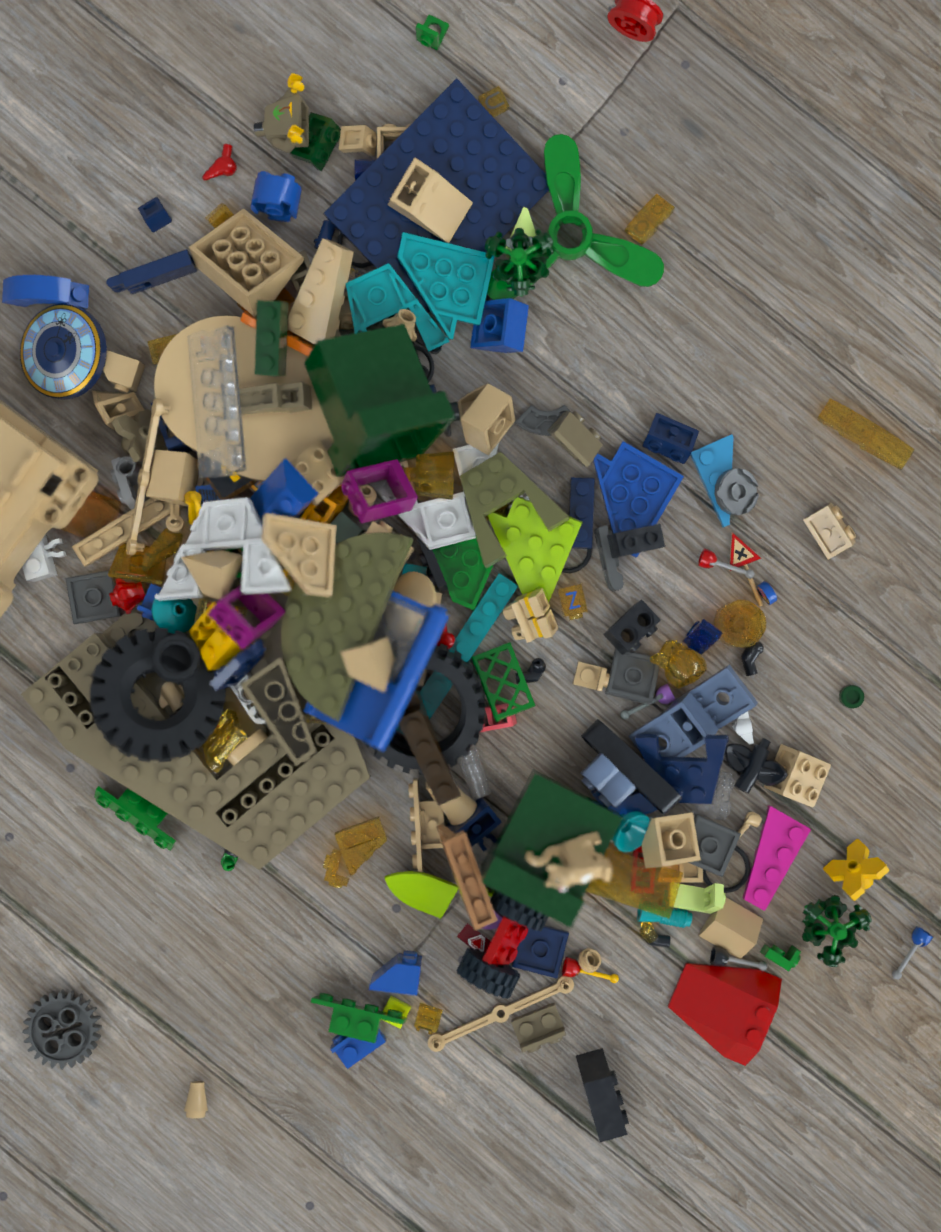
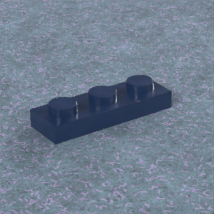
[569,477,595,549]

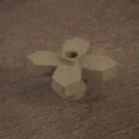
[112,409,168,463]

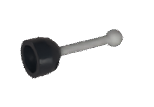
[710,946,767,971]

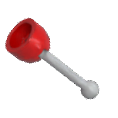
[698,548,755,579]

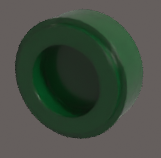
[839,685,864,709]

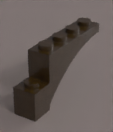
[399,686,460,806]

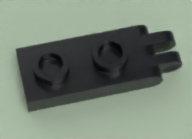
[416,536,448,593]

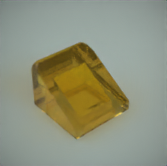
[205,203,234,229]

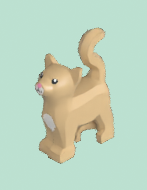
[525,832,612,892]

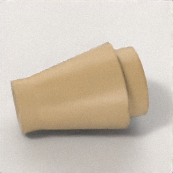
[184,1081,208,1118]

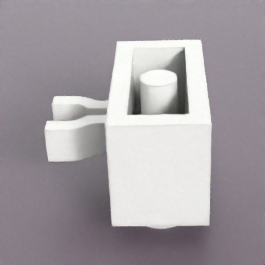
[22,534,67,582]

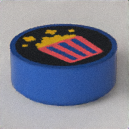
[757,581,777,605]

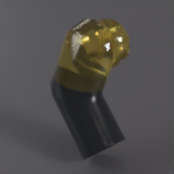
[639,922,671,947]

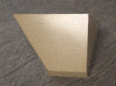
[92,391,144,430]
[181,550,243,600]
[341,637,395,693]

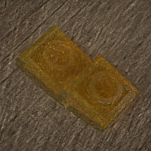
[625,194,675,245]

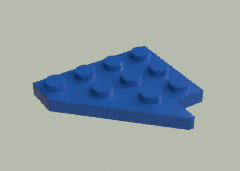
[593,441,684,558]

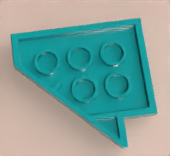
[397,232,495,340]

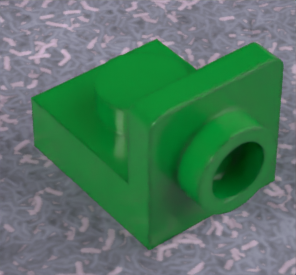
[760,944,801,972]

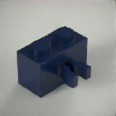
[445,797,502,852]

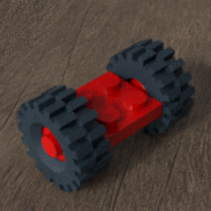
[456,890,549,999]

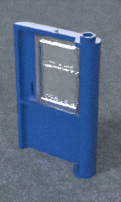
[303,591,450,751]

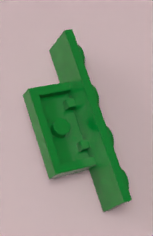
[94,786,176,851]
[311,993,407,1043]

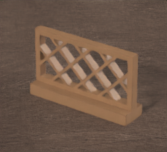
[436,824,497,931]

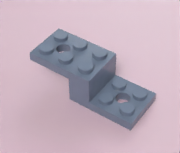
[629,665,758,757]

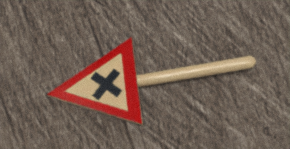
[729,532,763,606]

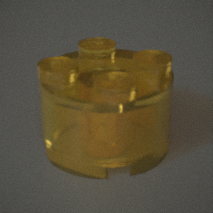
[714,600,766,648]

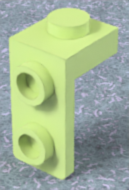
[667,882,726,914]

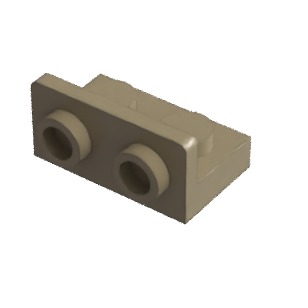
[511,1003,566,1053]

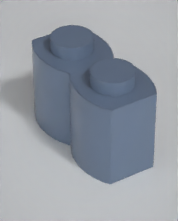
[580,753,636,808]

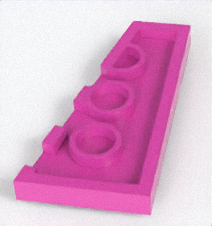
[743,805,811,911]

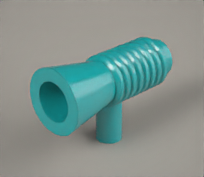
[637,890,692,928]

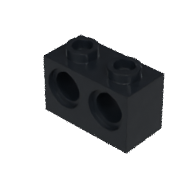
[607,524,665,558]
[603,599,661,655]

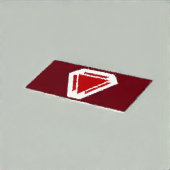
[457,923,491,952]

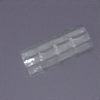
[458,748,492,800]

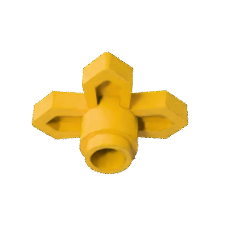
[823,839,889,901]

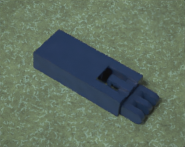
[106,249,198,295]

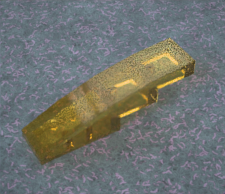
[818,398,915,470]

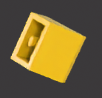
[189,602,256,670]

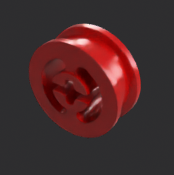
[607,0,663,42]

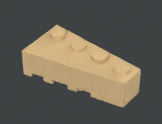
[287,238,354,344]

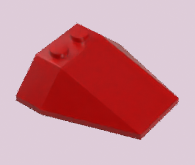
[667,963,782,1066]

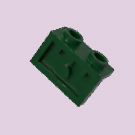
[290,112,341,171]

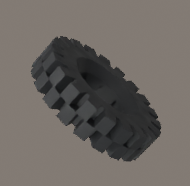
[90,628,226,763]

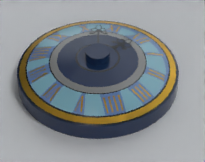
[20,304,107,400]

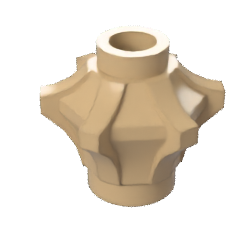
[382,309,417,342]

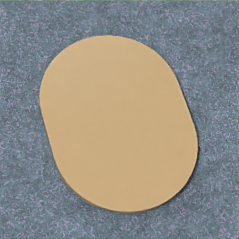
[154,316,334,482]

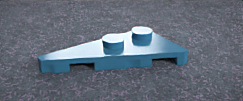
[690,434,734,528]

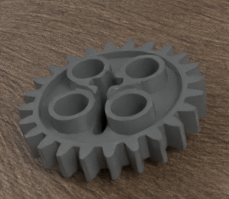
[22,989,102,1069]

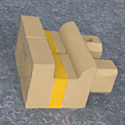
[503,588,559,643]

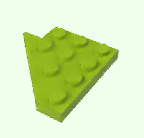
[487,496,582,603]

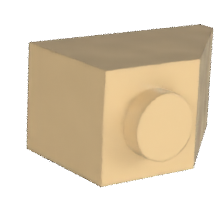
[103,350,145,393]

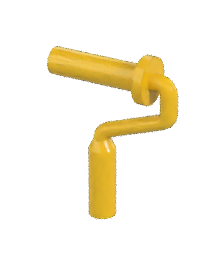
[184,491,214,552]

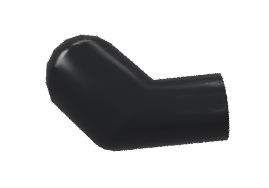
[741,642,764,676]
[515,658,546,684]

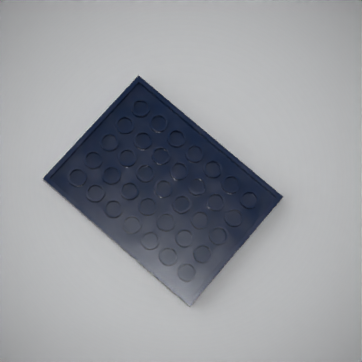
[323,78,549,313]

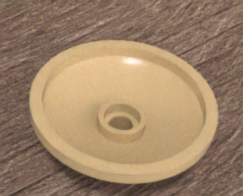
[383,572,436,642]

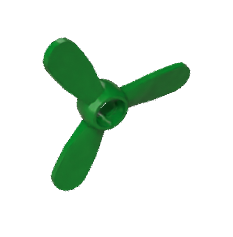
[487,134,664,300]

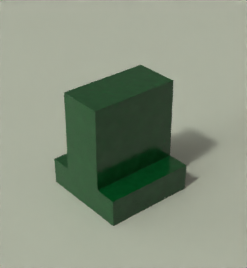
[304,324,456,477]
[481,769,622,928]

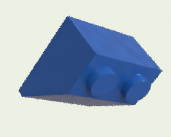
[470,298,529,353]
[369,951,422,995]

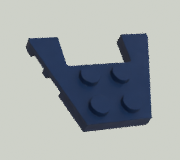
[635,734,729,804]

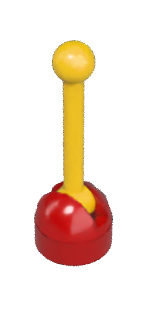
[562,957,619,983]

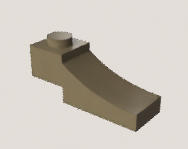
[233,382,312,415]

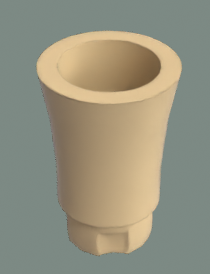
[425,781,477,825]

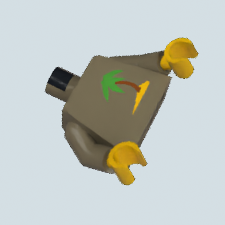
[254,73,309,153]

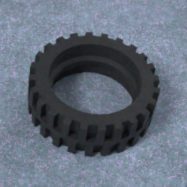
[364,641,485,775]

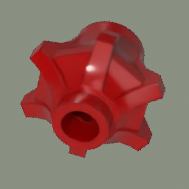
[109,578,145,615]

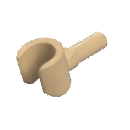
[737,812,762,837]

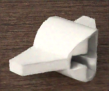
[732,711,754,744]

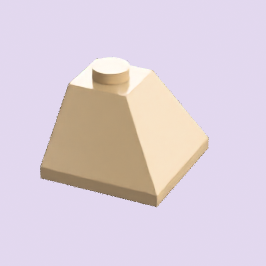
[642,812,701,868]

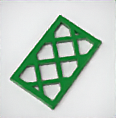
[471,642,536,722]

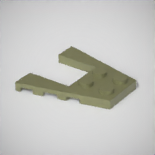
[460,452,569,569]

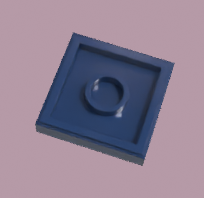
[512,925,569,979]

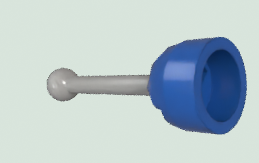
[892,926,933,980]

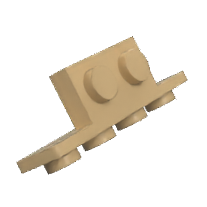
[409,778,444,872]

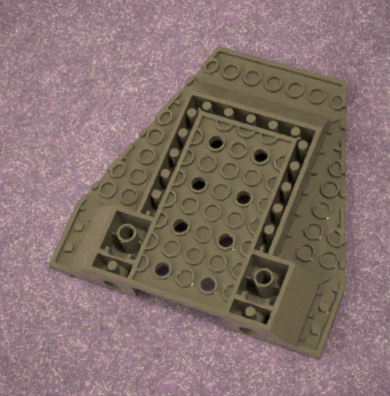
[21,548,371,870]

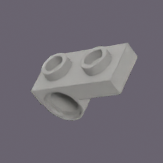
[110,456,140,510]

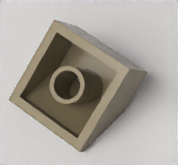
[547,410,603,467]

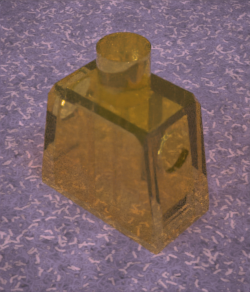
[402,452,454,500]

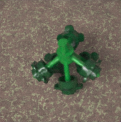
[485,228,553,297]
[802,895,872,967]

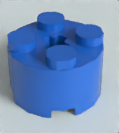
[251,171,302,222]

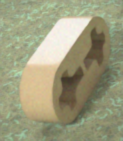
[226,728,268,766]

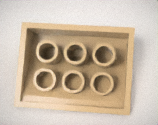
[189,208,304,316]

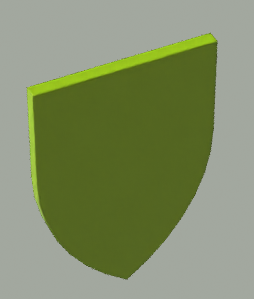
[384,871,458,919]

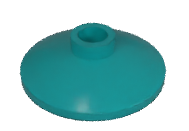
[152,591,197,633]

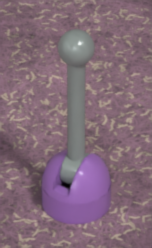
[620,684,676,720]

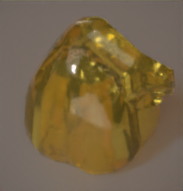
[650,640,707,689]

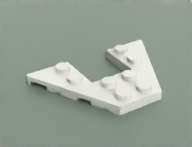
[369,443,499,550]
[155,498,290,601]

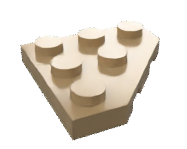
[261,513,336,598]

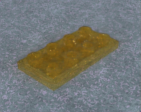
[585,848,683,919]

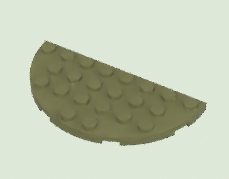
[281,533,413,721]

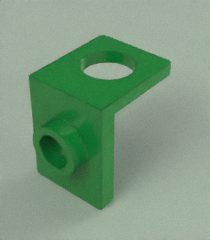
[416,15,449,50]

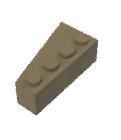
[240,657,316,766]

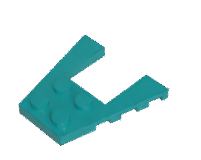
[346,263,450,352]

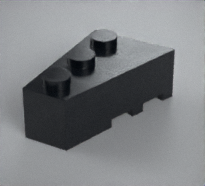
[576,1048,629,1143]

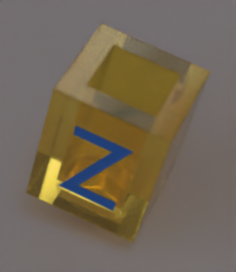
[557,584,588,620]

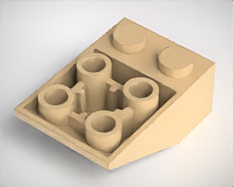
[388,158,473,243]

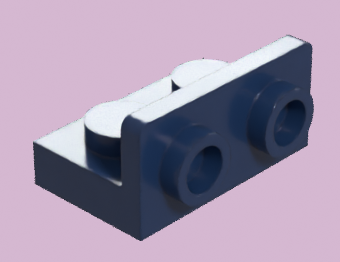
[642,413,699,464]

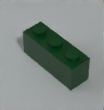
[254,300,288,376]

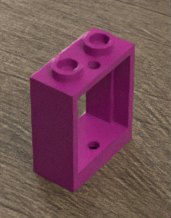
[341,459,418,524]
[208,585,286,649]

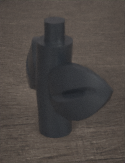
[725,738,788,794]

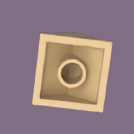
[146,450,201,507]
[698,897,763,959]

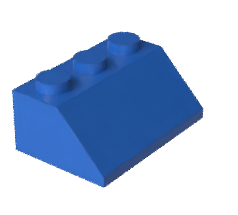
[250,458,319,524]

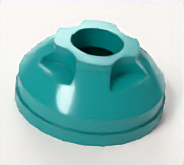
[612,811,651,852]

